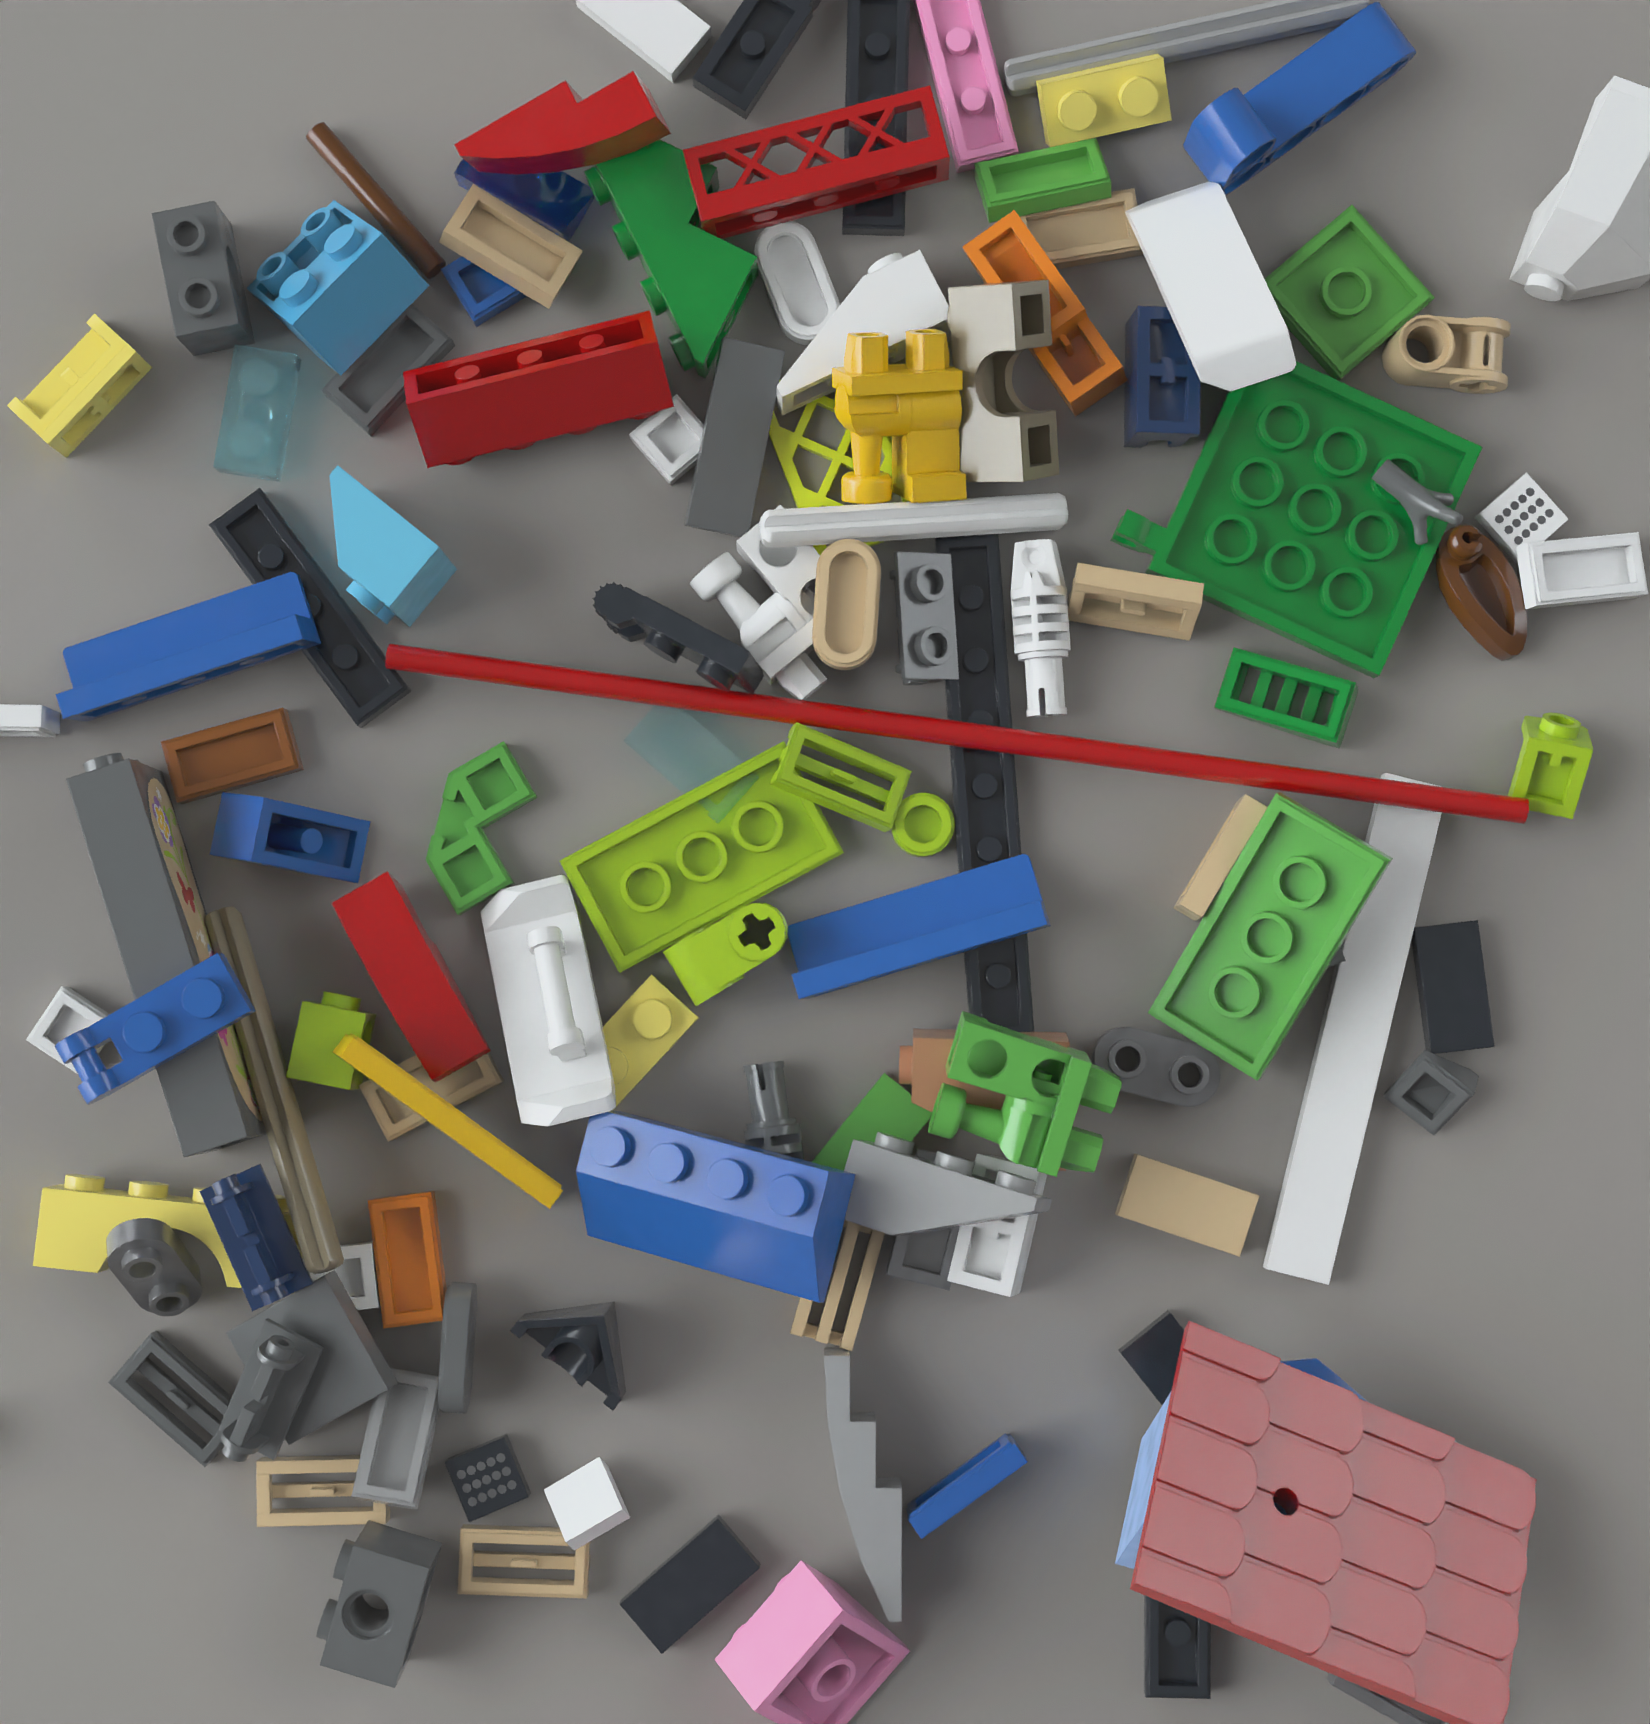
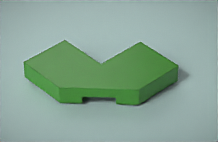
[425,741,538,915]

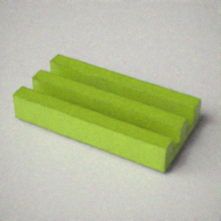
[770,722,912,832]

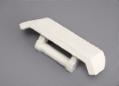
[1125,182,1296,391]
[480,875,616,1127]

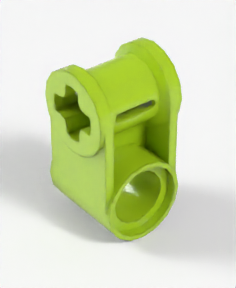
[663,903,788,1006]

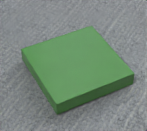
[1265,205,1435,381]

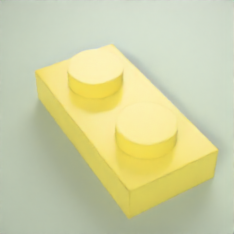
[1036,54,1172,147]
[603,974,699,1110]

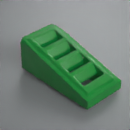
[1214,647,1359,749]

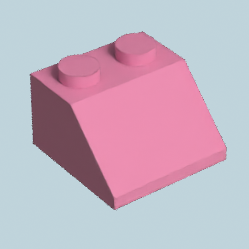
[714,1560,910,1724]

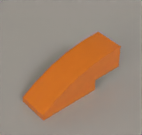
[962,210,1127,417]

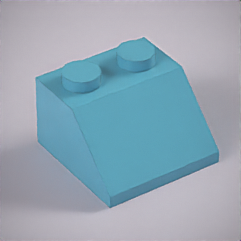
[329,465,457,627]

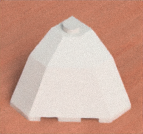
[1509,76,1650,301]

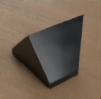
[510,1301,626,1411]

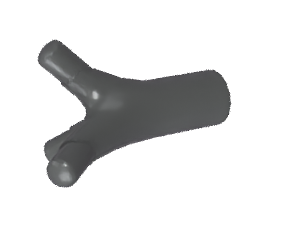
[1371,459,1463,545]

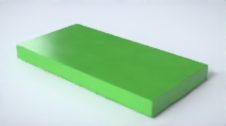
[1148,792,1393,1081]

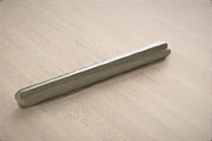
[204,906,344,1274]

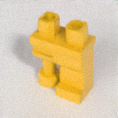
[832,329,967,504]

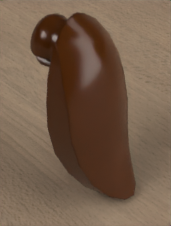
[1436,524,1527,661]

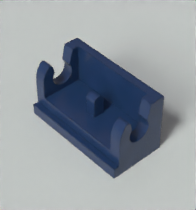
[1124,306,1200,448]

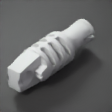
[1010,539,1071,718]

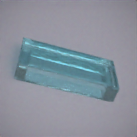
[624,705,760,824]

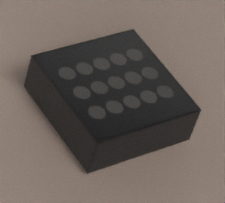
[445,1434,531,1522]

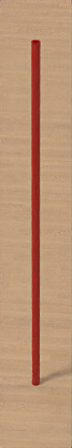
[385,643,1529,824]

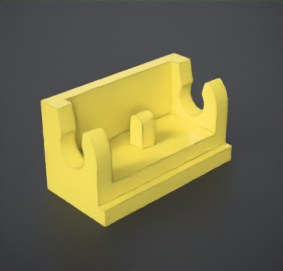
[7,314,152,458]

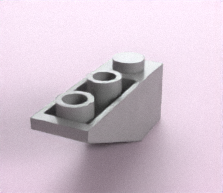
[844,1132,1052,1235]

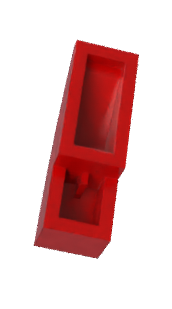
[454,71,671,175]
[331,871,491,1083]

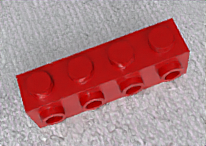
[403,310,674,468]

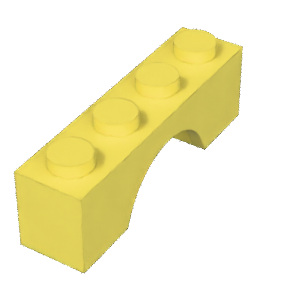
[33,1174,304,1288]

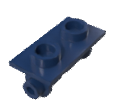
[199,1164,313,1312]

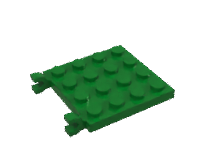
[1110,361,1483,678]

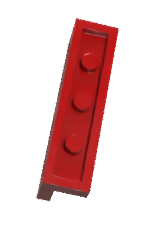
[683,85,950,239]

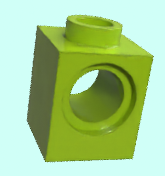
[286,991,377,1090]

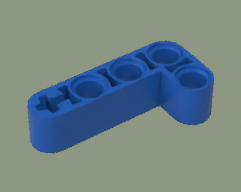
[1183,2,1416,195]

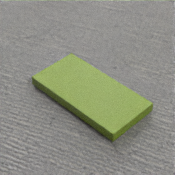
[559,741,844,973]

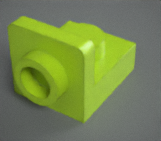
[1508,713,1594,819]

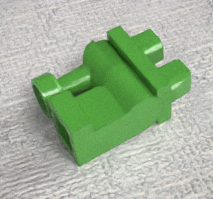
[928,1011,1122,1177]

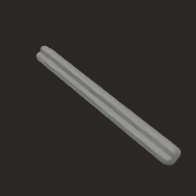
[1003,0,1369,97]

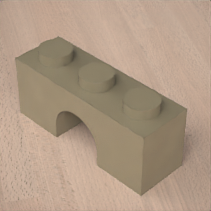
[947,280,1059,482]

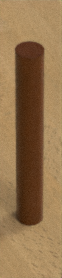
[306,122,446,279]

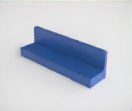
[56,572,321,722]
[787,854,1051,999]

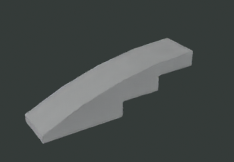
[824,1348,902,1622]

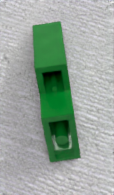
[583,139,758,379]

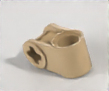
[1382,315,1511,394]

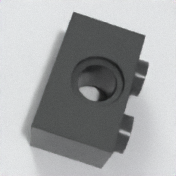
[152,201,255,356]
[316,1520,442,1688]

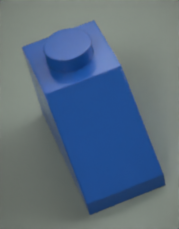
[209,792,371,883]

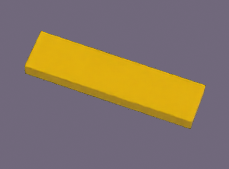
[333,1033,563,1209]

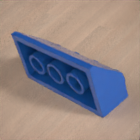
[576,1110,856,1303]

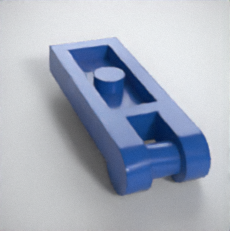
[55,953,256,1105]

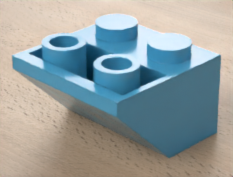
[247,200,429,375]

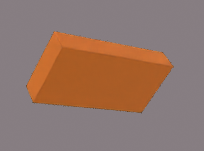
[368,1191,447,1329]

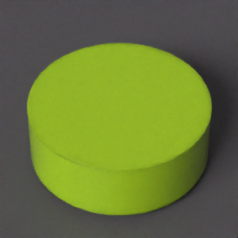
[891,793,955,857]

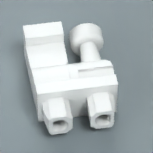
[690,505,827,700]

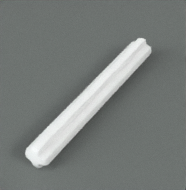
[760,493,1068,548]

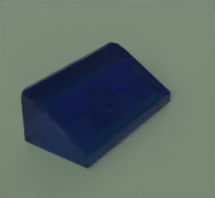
[454,159,595,242]

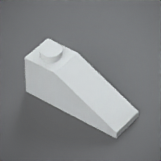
[776,250,951,416]

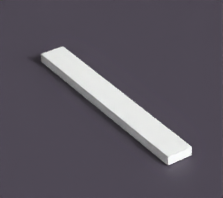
[1263,773,1442,1285]

